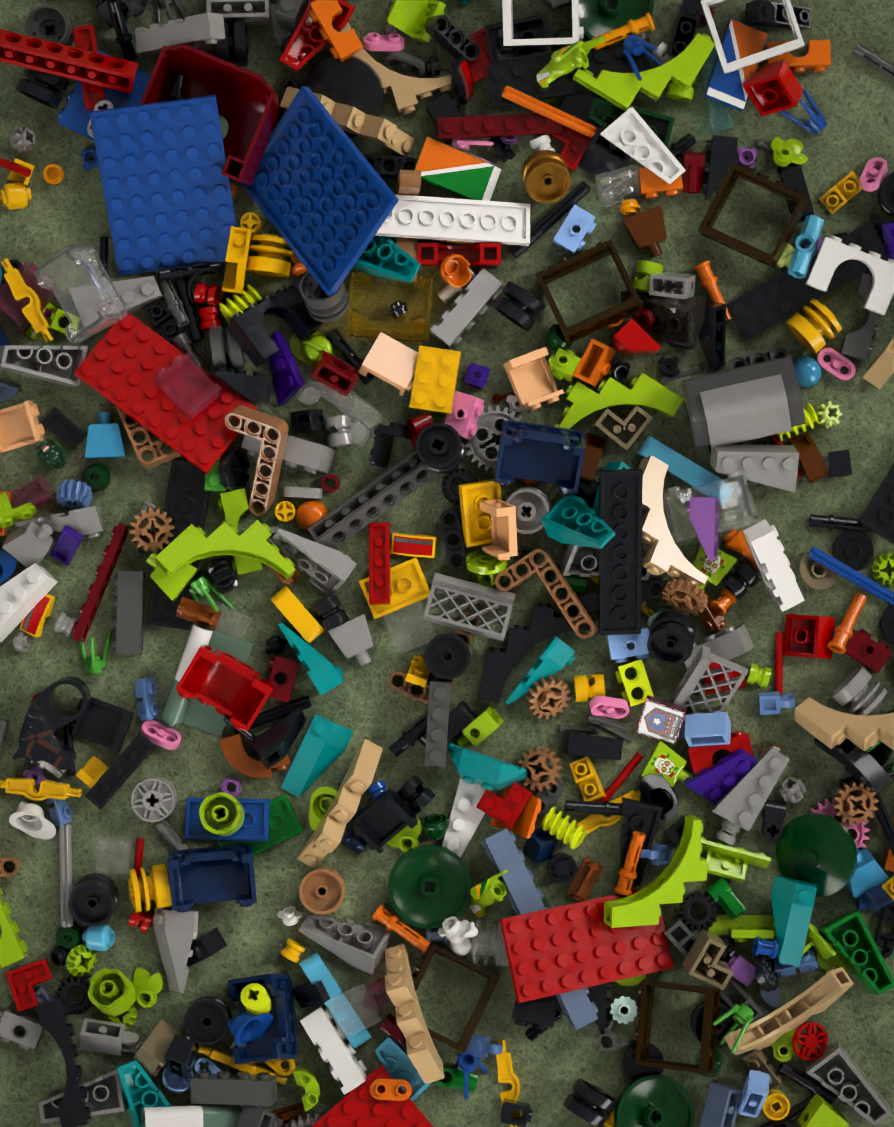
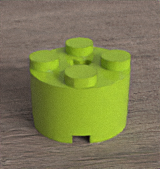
[199,792,245,836]
[88,968,137,1017]

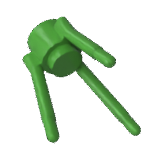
[189,575,234,612]
[79,630,113,673]
[712,1003,754,1053]

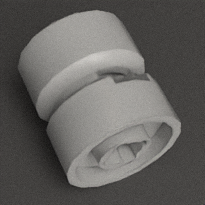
[324,415,355,448]

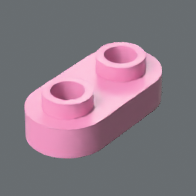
[363,32,405,52]
[860,157,888,192]
[817,348,856,381]
[589,696,630,719]
[140,720,181,750]

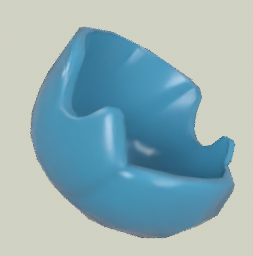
[792,356,822,388]

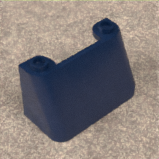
[494,420,585,494]
[168,844,257,912]
[227,974,298,1065]

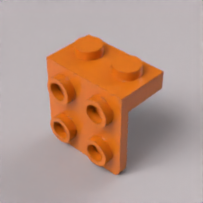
[490,787,541,839]

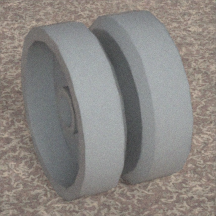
[506,486,552,534]

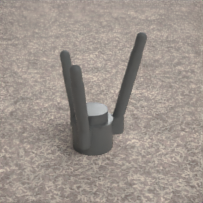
[154,0,187,25]
[172,333,211,368]
[588,707,632,743]
[597,1016,637,1050]

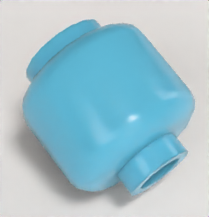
[82,924,115,952]

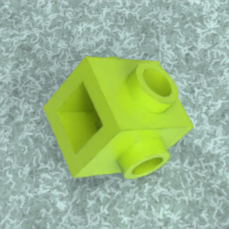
[548,348,581,383]

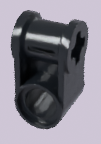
[761,799,786,840]

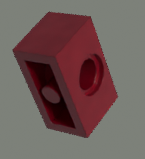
[311,349,358,397]
[267,655,301,703]

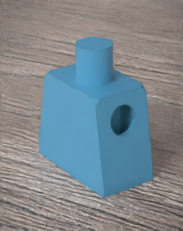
[85,411,127,459]
[846,848,889,898]

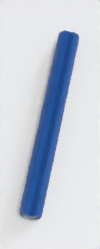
[808,547,894,606]

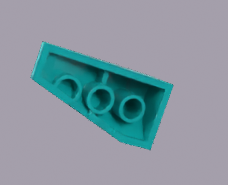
[352,236,421,283]
[541,494,615,549]
[505,636,576,705]
[771,876,817,967]

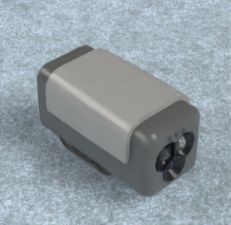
[682,348,805,449]

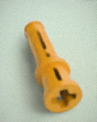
[591,12,655,51]

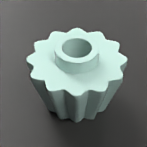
[610,996,638,1024]

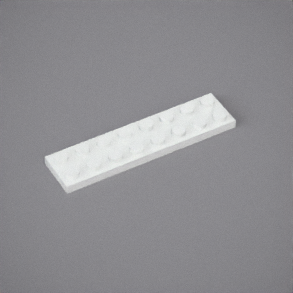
[375,194,530,246]

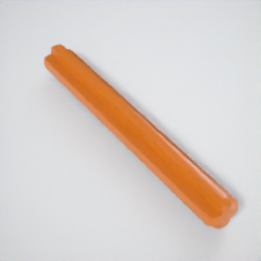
[501,86,597,138]

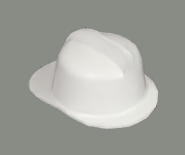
[9,801,56,840]

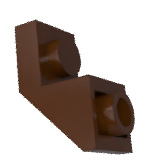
[580,432,607,483]
[788,432,829,483]

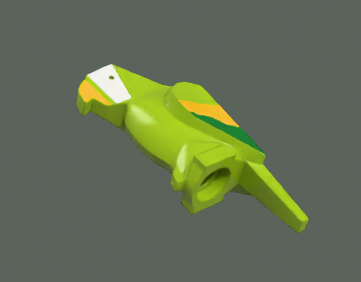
[536,35,606,88]
[469,869,508,917]

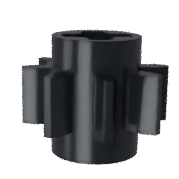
[719,935,737,961]

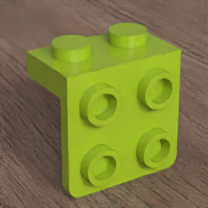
[386,0,446,43]

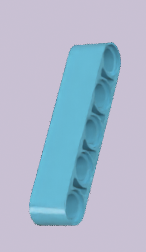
[637,436,735,506]
[299,952,372,1049]

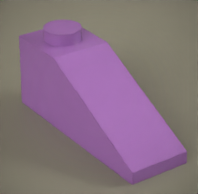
[687,497,719,561]

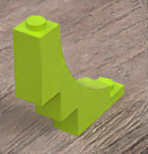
[573,33,715,111]

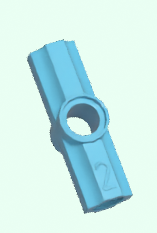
[788,215,824,279]

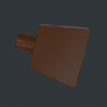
[622,206,667,259]

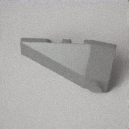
[16,506,105,539]
[270,528,357,597]

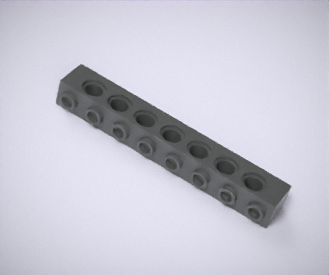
[307,447,442,549]

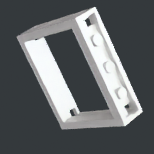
[502,0,584,46]
[700,0,805,74]

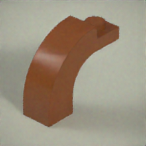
[219,733,291,778]

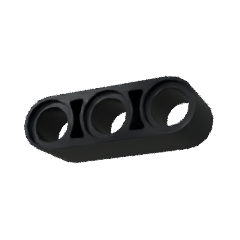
[424,15,480,61]
[364,155,416,178]
[778,163,814,223]
[440,510,466,570]
[419,701,477,748]
[561,732,624,760]

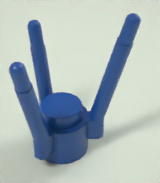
[622,34,662,81]
[779,89,828,135]
[455,1052,488,1100]

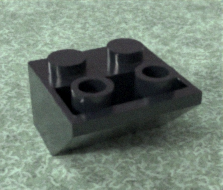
[578,127,631,187]

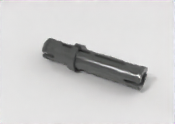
[852,42,894,79]
[153,267,190,327]

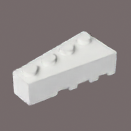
[743,519,805,612]
[0,563,58,643]
[300,1005,367,1095]

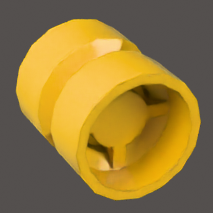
[574,674,605,702]
[762,1088,790,1120]

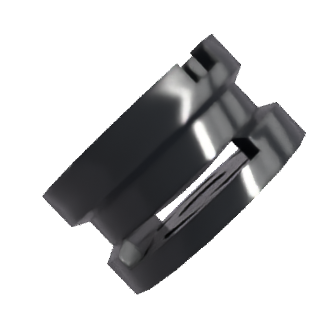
[548,853,577,883]

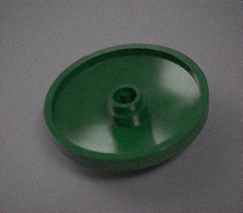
[570,0,654,46]
[776,813,857,897]
[388,844,472,929]
[614,1074,695,1127]

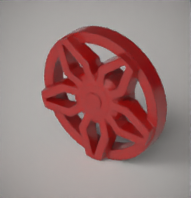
[792,1021,828,1061]

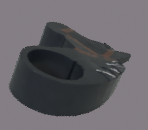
[12,676,91,770]

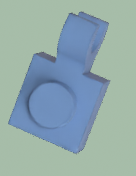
[758,691,795,715]
[640,844,672,865]
[466,1034,503,1058]

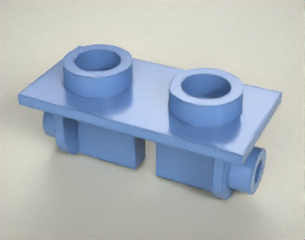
[134,677,159,721]
[46,781,72,826]
[774,949,819,978]

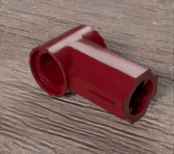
[683,152,705,194]
[407,412,434,451]
[380,1013,407,1049]

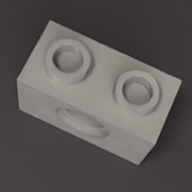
[0,1008,44,1050]

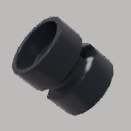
[721,560,760,600]
[312,594,349,632]
[397,774,436,814]

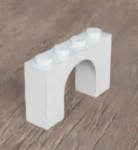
[805,235,894,316]

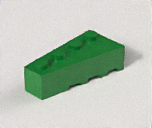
[817,910,894,995]

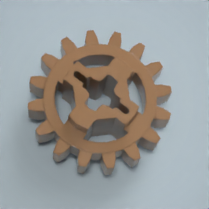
[128,506,174,552]
[662,578,708,616]
[526,675,571,719]
[518,746,563,792]
[832,780,879,826]

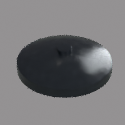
[303,56,384,138]

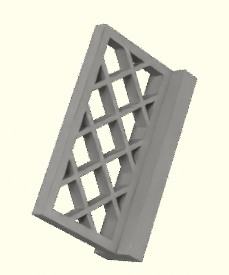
[423,573,516,641]
[666,645,748,720]

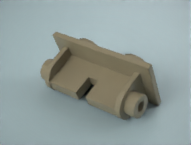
[742,1049,782,1089]

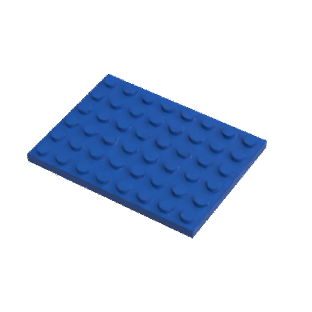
[240,86,399,296]
[90,95,237,276]

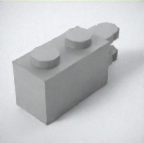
[80,1018,140,1056]

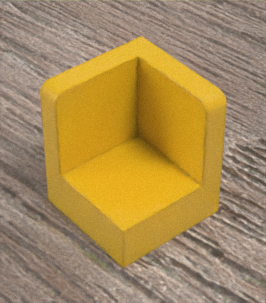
[7,158,35,187]
[76,756,109,788]

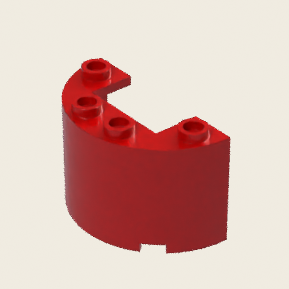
[175,645,273,732]

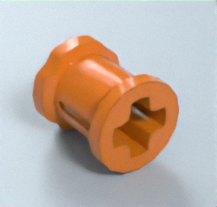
[710,589,737,616]

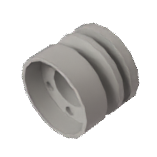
[831,666,888,716]
[131,776,178,822]

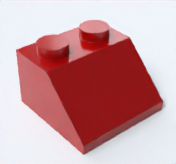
[742,59,803,116]
[612,318,662,354]
[783,614,835,659]

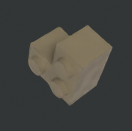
[593,405,653,452]
[682,929,734,990]
[131,1019,181,1077]

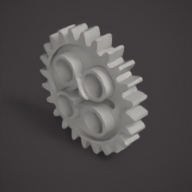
[463,405,523,473]

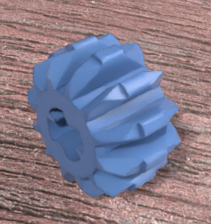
[56,479,92,510]

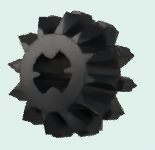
[207,557,238,594]

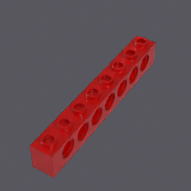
[0,29,139,94]

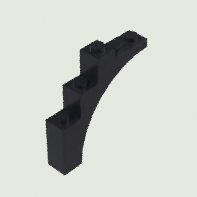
[479,602,595,703]

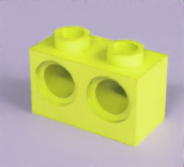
[615,659,655,706]

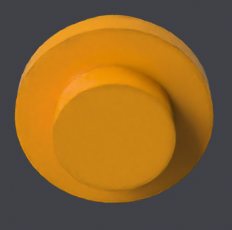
[43,164,64,185]
[619,199,640,216]

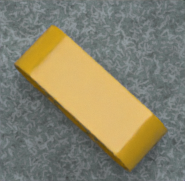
[270,585,325,644]

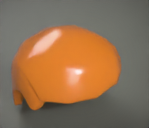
[440,254,472,288]
[296,499,328,532]

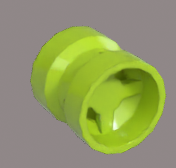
[746,663,772,688]

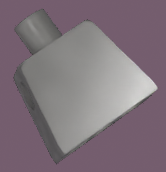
[649,272,695,299]
[2,522,53,568]
[328,614,374,666]

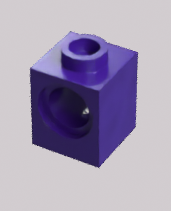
[464,362,490,390]

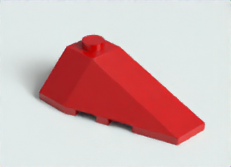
[279,0,356,71]

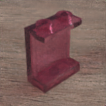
[0,261,56,327]
[156,352,222,421]

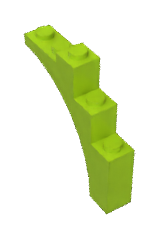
[554,373,684,429]
[155,520,295,580]
[604,815,709,928]

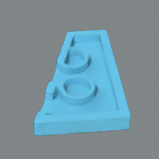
[375,1036,432,1102]

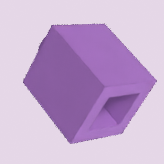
[726,953,758,987]

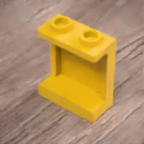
[222,226,252,294]

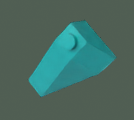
[278,622,345,696]
[281,713,354,797]
[116,1060,172,1127]

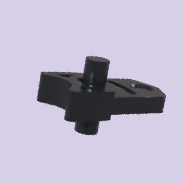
[488,137,516,163]

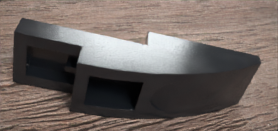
[814,738,891,793]

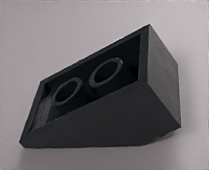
[484,14,553,65]

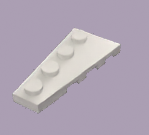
[600,106,686,185]
[442,778,498,857]

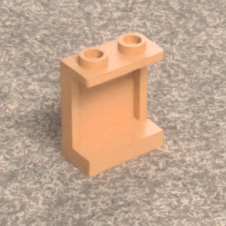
[358,332,418,396]
[503,347,564,411]
[0,400,45,454]
[479,499,518,561]

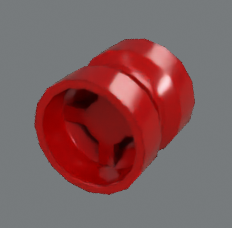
[194,282,221,306]
[199,306,222,331]
[127,908,154,934]

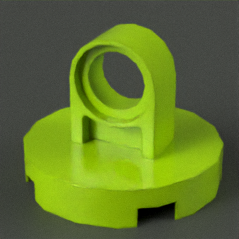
[466,550,508,587]

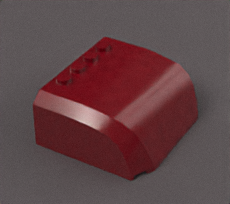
[140,44,279,186]

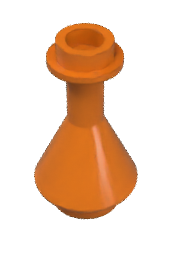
[723,528,758,571]

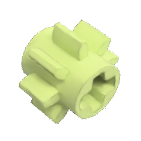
[777,243,795,269]
[816,401,842,428]

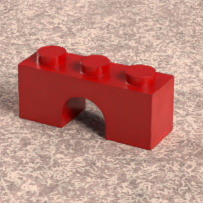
[686,730,754,773]

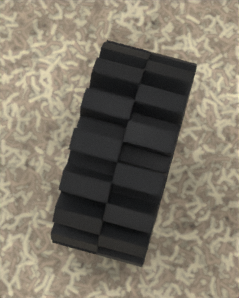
[442,468,478,506]
[679,892,718,931]
[56,976,93,1015]

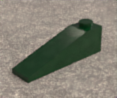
[589,97,675,147]

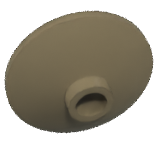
[799,549,838,590]

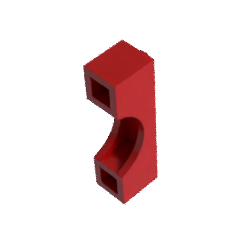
[417,243,501,267]

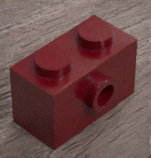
[845,628,892,673]

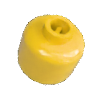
[0,182,32,210]

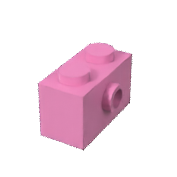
[444,391,484,440]

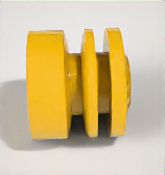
[246,234,293,278]
[786,298,842,354]
[128,864,172,913]

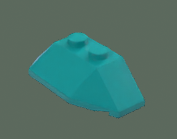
[447,742,527,791]

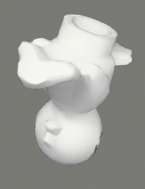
[437,916,478,957]

